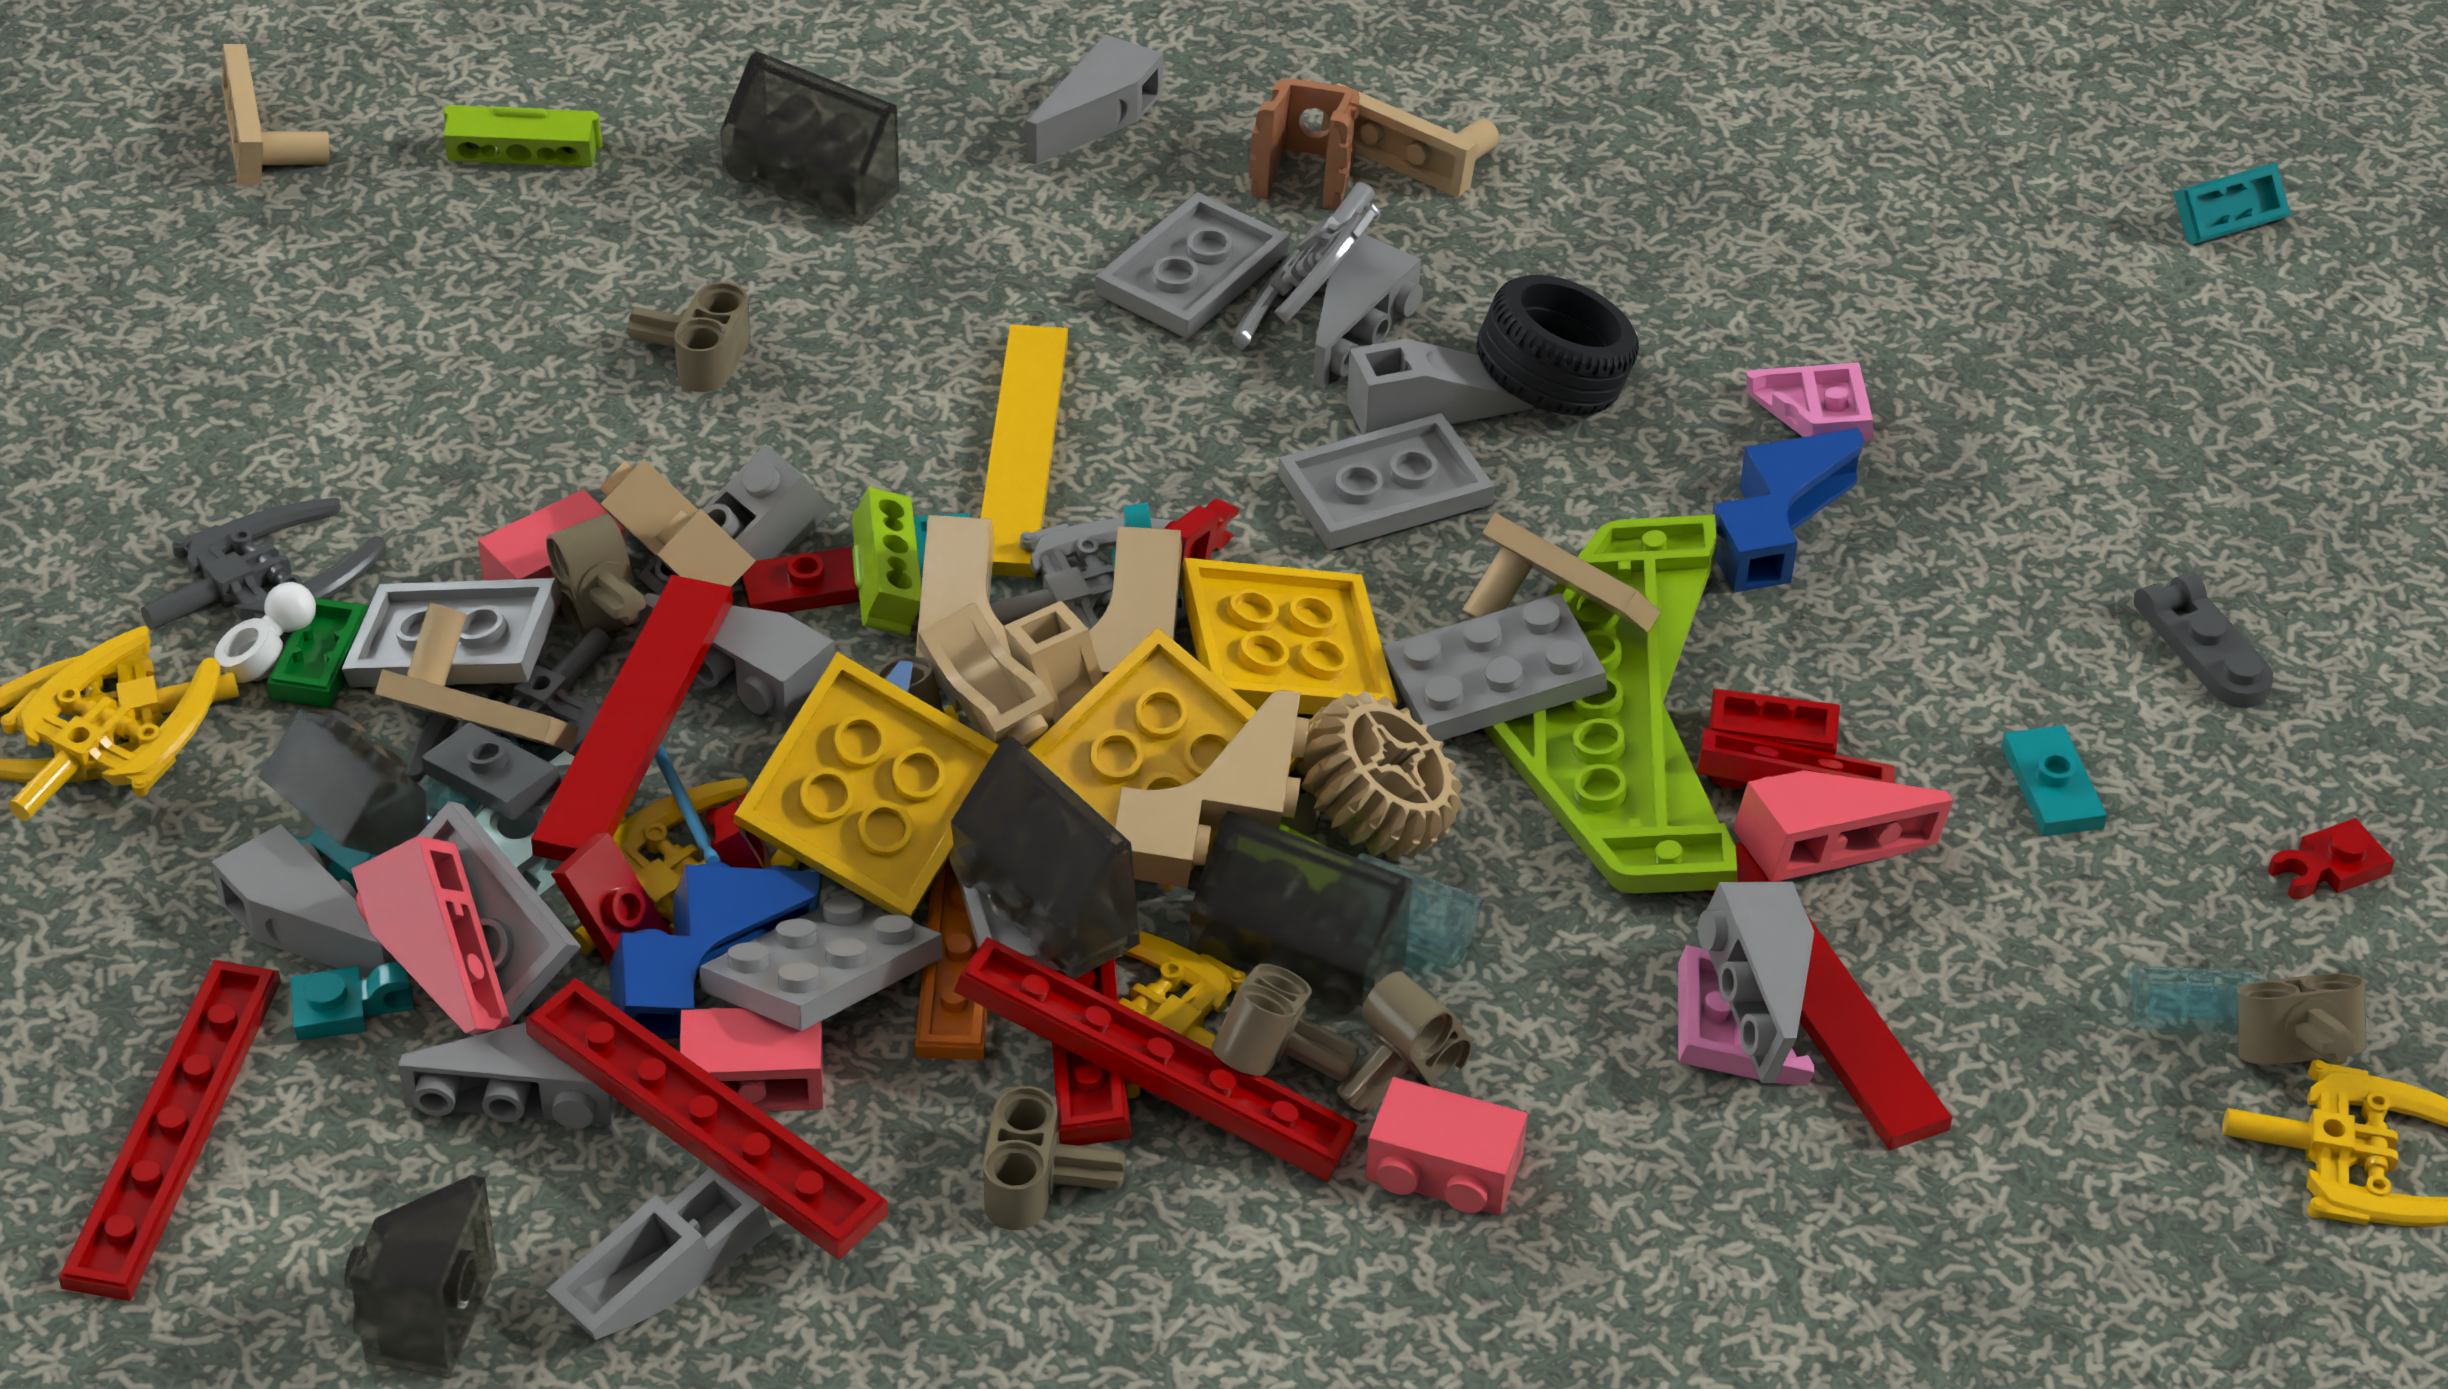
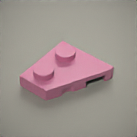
[1746,362,1873,441]
[1678,945,1814,1086]

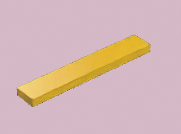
[980,324,1068,578]

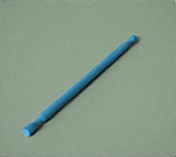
[654,743,720,864]

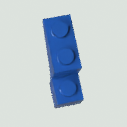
[1713,428,1864,593]
[609,862,820,1039]

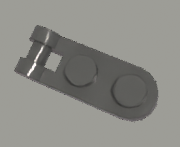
[2134,572,2273,708]

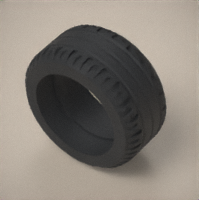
[1476,275,1639,416]

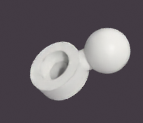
[214,582,316,683]

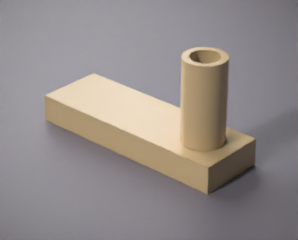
[221,44,330,186]
[1320,83,1499,198]
[1462,512,1661,633]
[375,603,579,752]

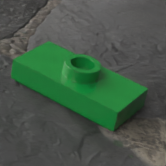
[267,598,369,708]

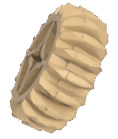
[1295,691,1463,861]

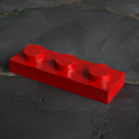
[1697,729,1895,788]

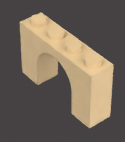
[916,515,1182,688]

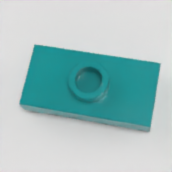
[2173,162,2291,244]
[2001,725,2107,837]

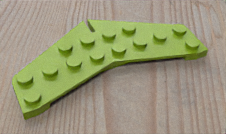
[1483,514,1738,894]

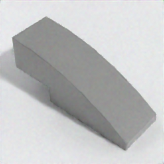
[546,1168,773,1340]

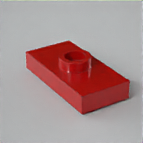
[740,546,860,613]
[1708,688,1840,754]
[551,832,672,966]

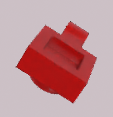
[706,792,770,869]

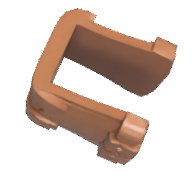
[1249,79,1360,210]

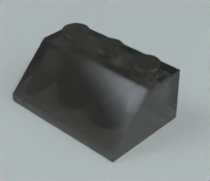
[720,51,900,227]
[950,736,1140,980]
[1189,810,1412,1017]

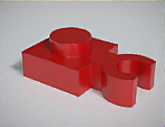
[1164,498,1239,587]
[2268,818,2395,899]

